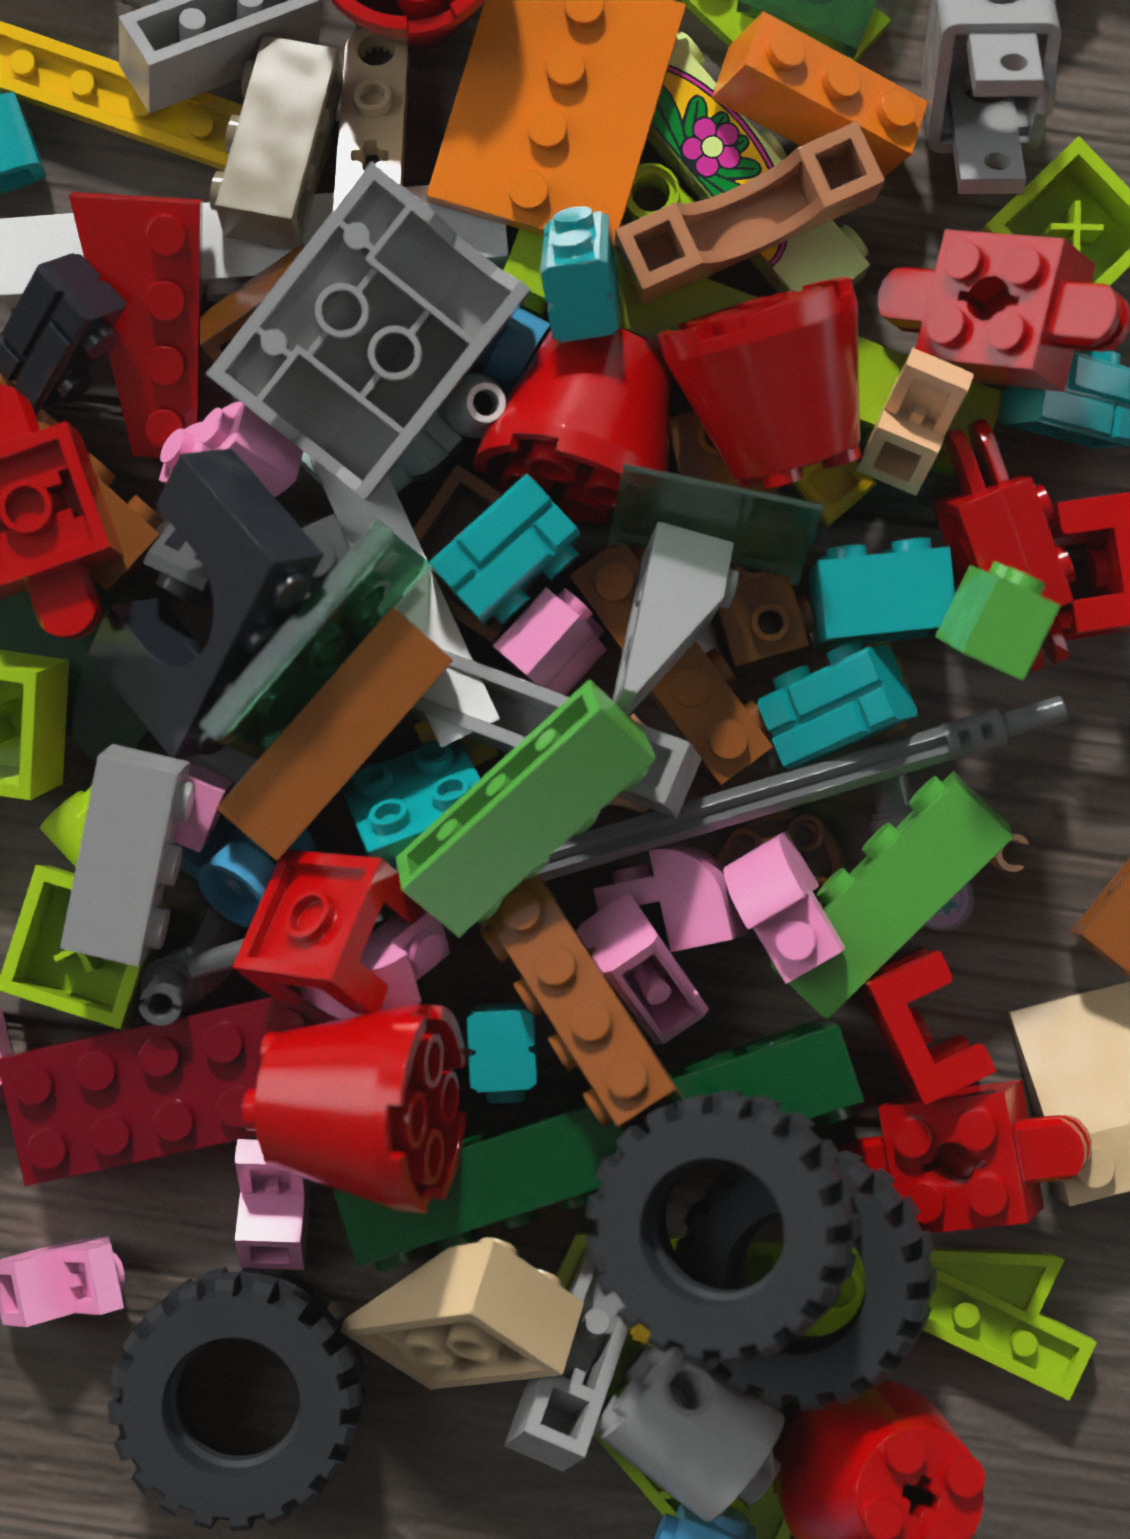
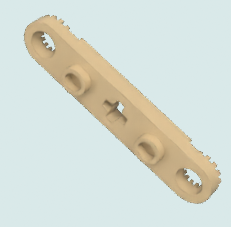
[333,27,410,210]

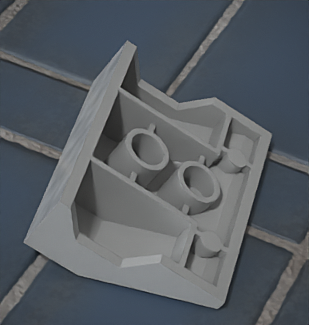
[206,161,530,501]

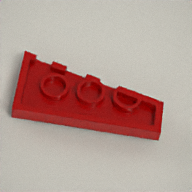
[69,192,203,458]

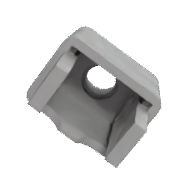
[921,0,1062,194]

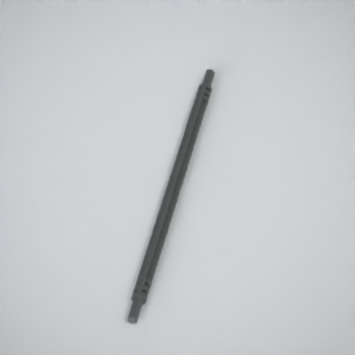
[186,696,1068,981]

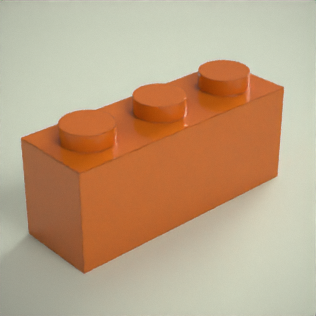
[711,11,928,178]

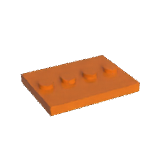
[426,0,686,251]

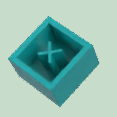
[806,538,955,649]
[340,739,480,911]

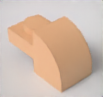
[856,348,974,496]

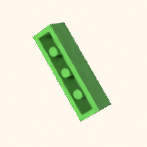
[395,679,656,937]
[770,771,1014,1020]

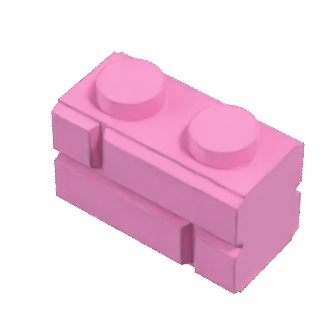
[577,894,709,1045]

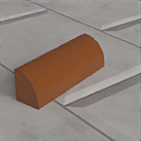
[216,607,453,861]

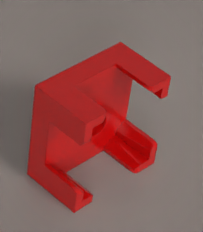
[1048,492,1130,642]
[232,849,422,1014]
[859,946,997,1105]

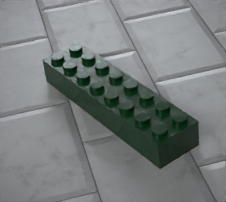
[333,1017,864,1271]

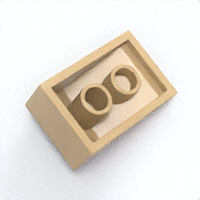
[1007,981,1130,1206]
[340,1238,584,1390]

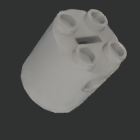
[594,1344,785,1522]

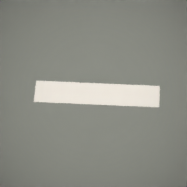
[309,456,500,748]

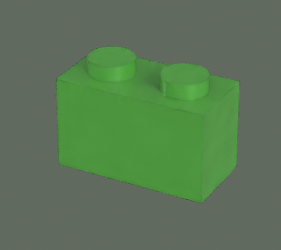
[935,561,1060,681]

